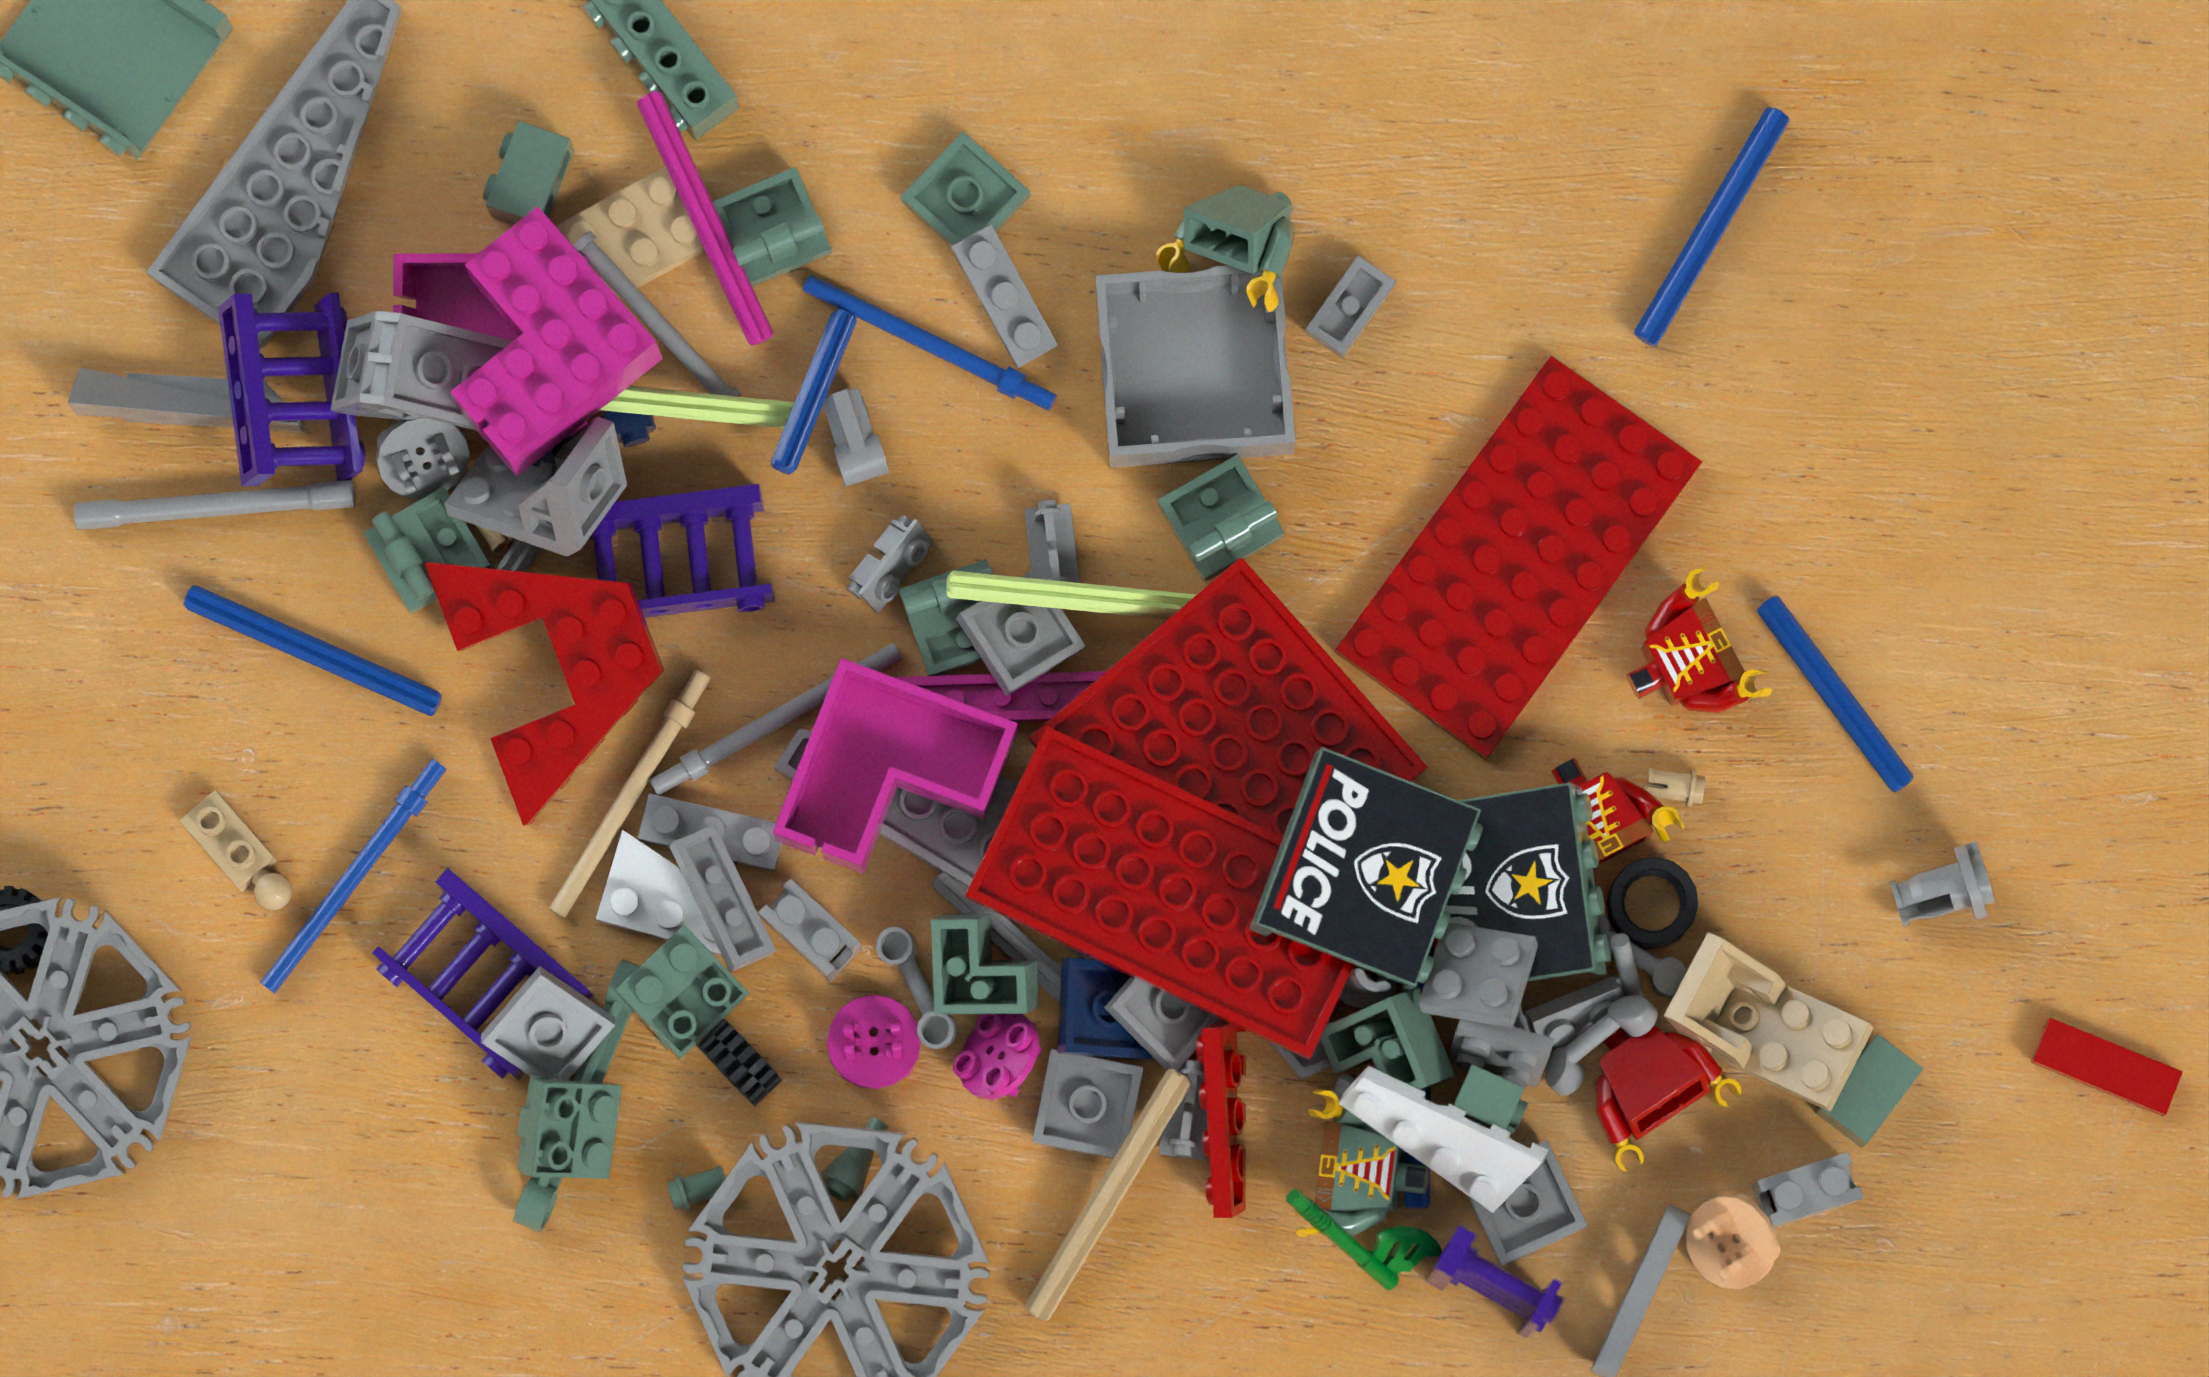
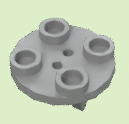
[376,417,470,499]

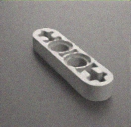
[1591,1204,1690,1377]

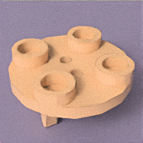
[1686,1193,1780,1289]

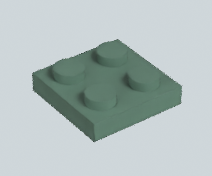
[900,132,1031,246]

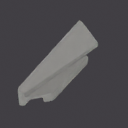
[68,368,304,432]

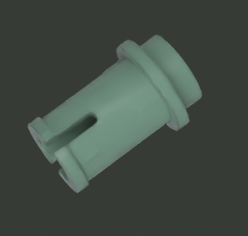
[667,1165,726,1211]

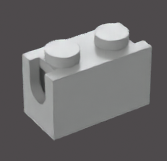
[758,878,862,983]
[1752,1152,1864,1229]

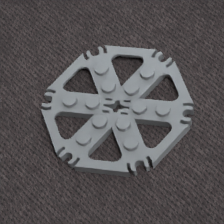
[0,897,193,1199]
[682,1121,990,1377]

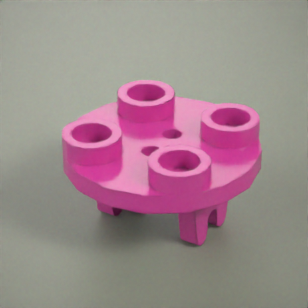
[827,995,921,1090]
[953,1014,1043,1100]

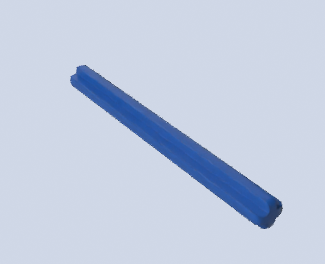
[1634,107,1789,346]
[183,585,442,716]

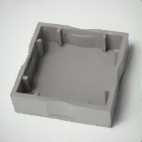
[1095,265,1295,468]

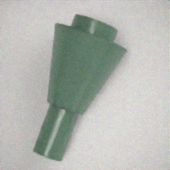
[821,1117,888,1202]

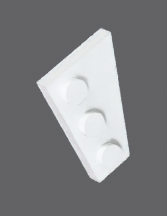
[596,830,722,956]

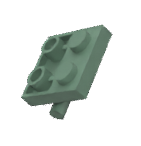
[713,167,832,287]
[1157,454,1285,582]
[363,486,492,615]
[898,559,993,676]
[614,925,749,1059]
[517,1074,622,1179]

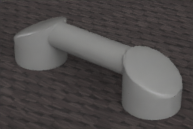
[1599,914,1687,998]
[876,927,958,1049]
[1546,996,1658,1096]

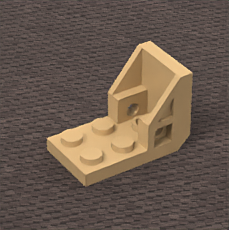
[1664,932,1874,1112]

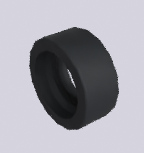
[1606,857,1698,949]

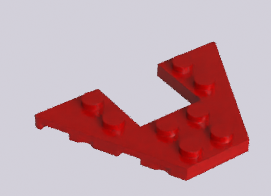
[425,562,665,826]

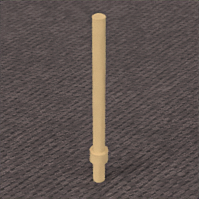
[549,669,711,918]

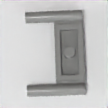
[1513,933,1645,1051]

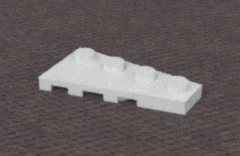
[1339,1066,1548,1213]

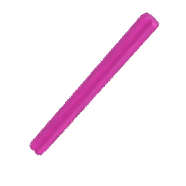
[637,91,773,346]

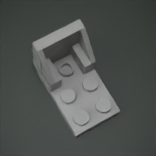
[330,311,513,430]
[445,417,627,557]

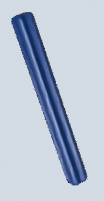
[1757,595,1913,792]

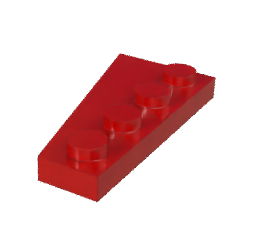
[1196,1019,1246,1218]

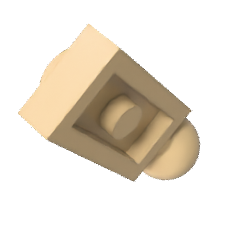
[179,790,292,911]

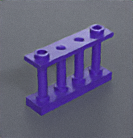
[218,292,365,486]
[589,484,775,618]
[372,868,593,1081]
[1426,1225,1565,1338]

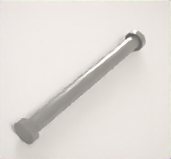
[573,231,741,397]

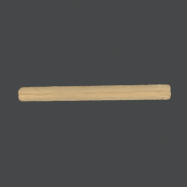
[1025,1068,1191,1321]

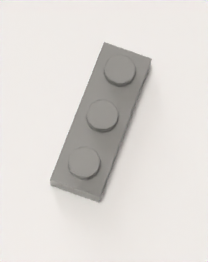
[950,224,1058,368]
[638,793,782,872]
[670,825,776,973]

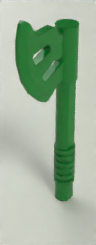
[1286,1188,1442,1290]

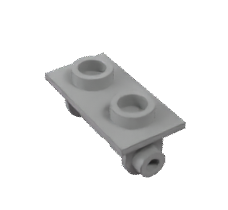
[1024,500,1080,583]
[846,515,934,614]
[1159,1060,1208,1161]

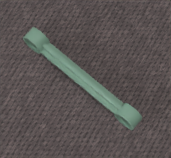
[513,959,640,1232]

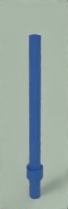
[803,275,1057,411]
[260,758,447,994]

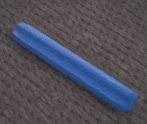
[770,309,857,475]

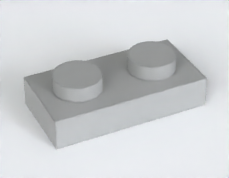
[1305,256,1396,359]

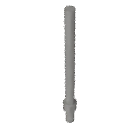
[649,643,902,795]

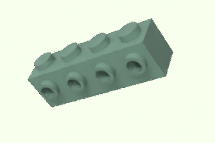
[582,0,739,140]

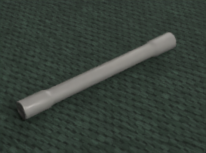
[74,480,356,530]

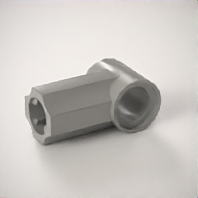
[823,388,890,487]

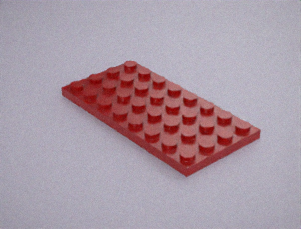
[1335,356,1702,760]
[965,726,1354,1060]

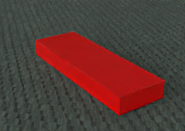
[2031,1018,2183,1117]

